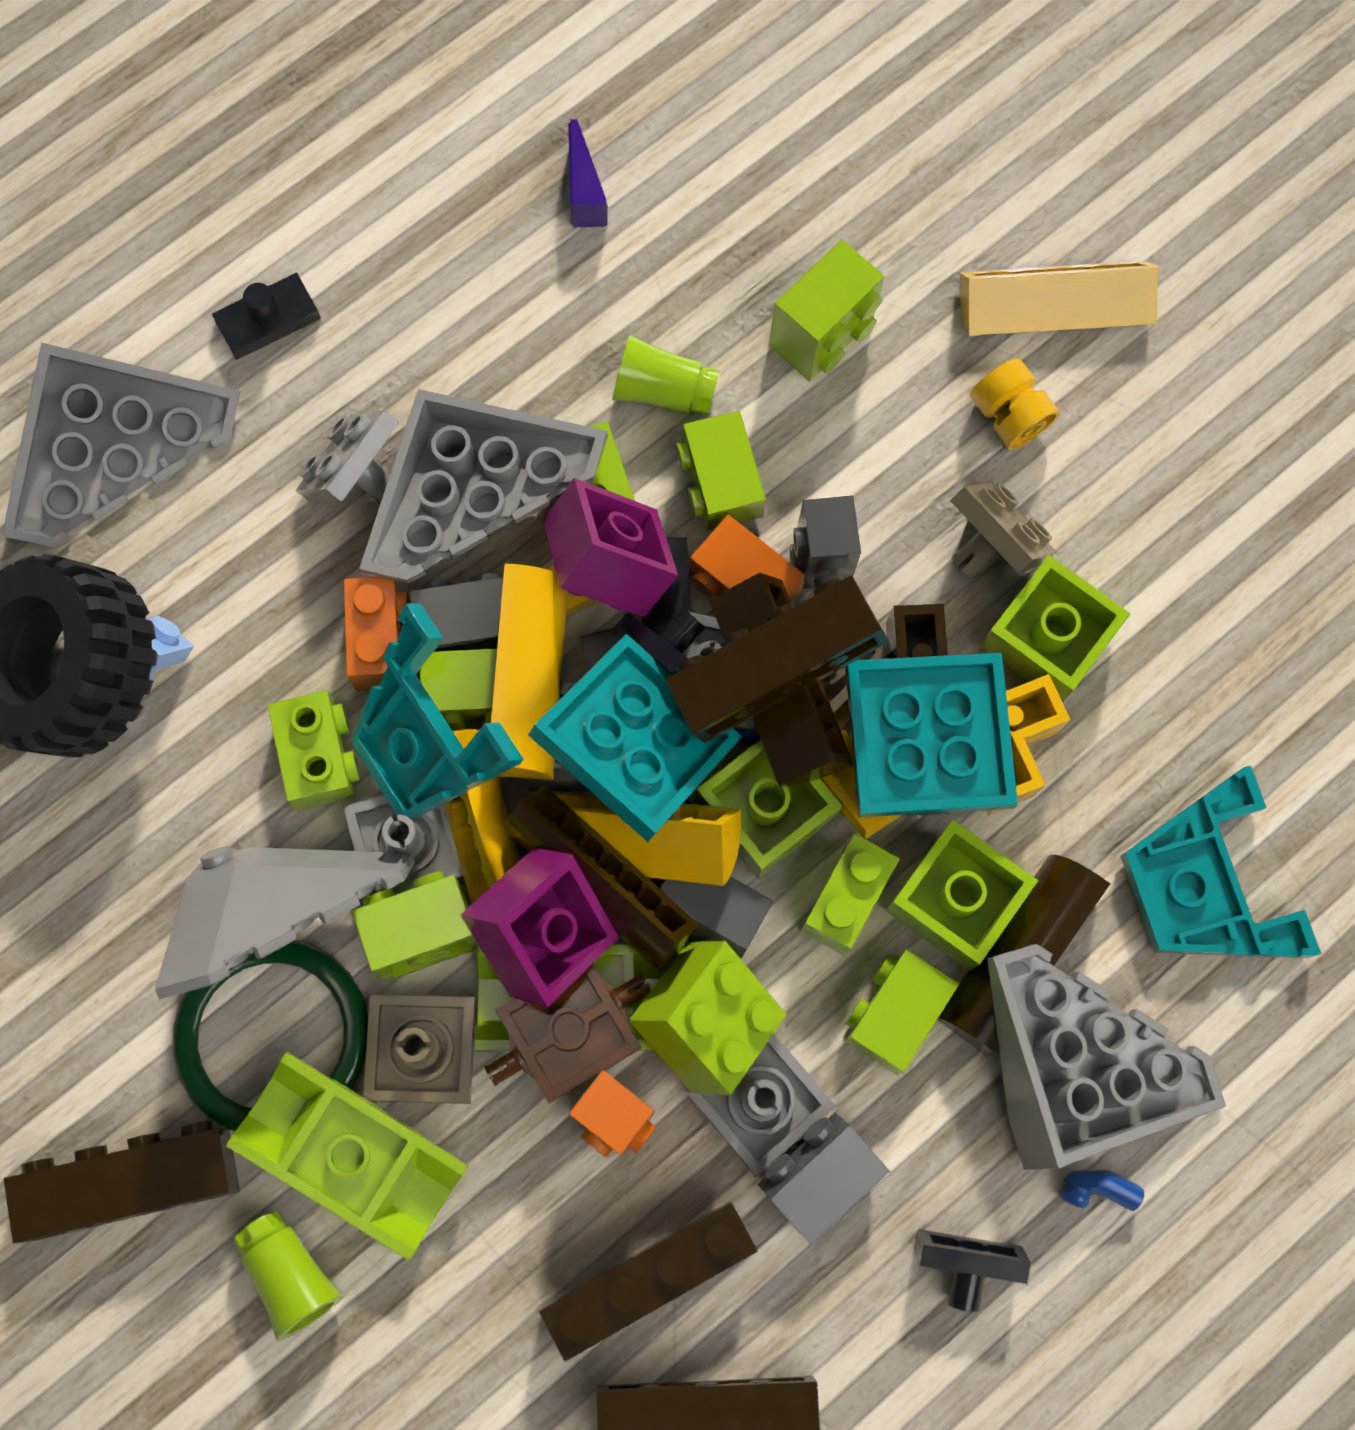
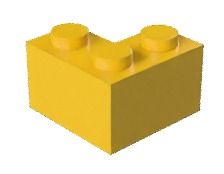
[986,674,1071,816]

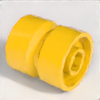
[969,358,1060,450]

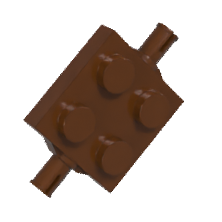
[484,964,651,1104]

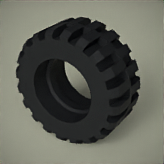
[0,554,157,758]

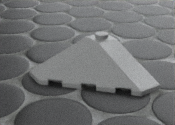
[2,342,240,547]
[359,389,608,584]
[155,846,415,999]
[988,944,1226,1170]

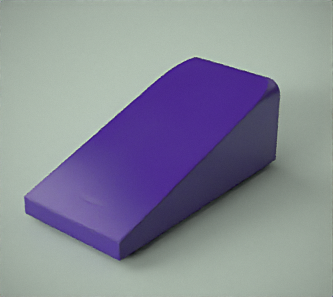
[568,119,608,228]

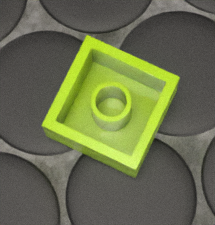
[769,239,885,382]
[980,555,1131,702]
[695,739,842,879]
[885,819,1038,971]
[352,872,478,982]
[628,941,787,1095]

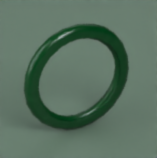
[172,940,368,1131]

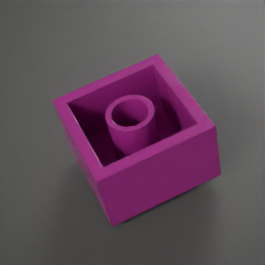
[543,478,678,617]
[460,848,619,1008]

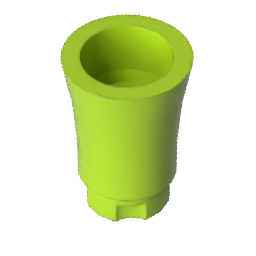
[612,334,720,416]
[233,1210,344,1341]

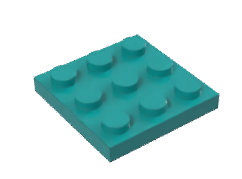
[528,634,742,842]
[845,653,1018,818]

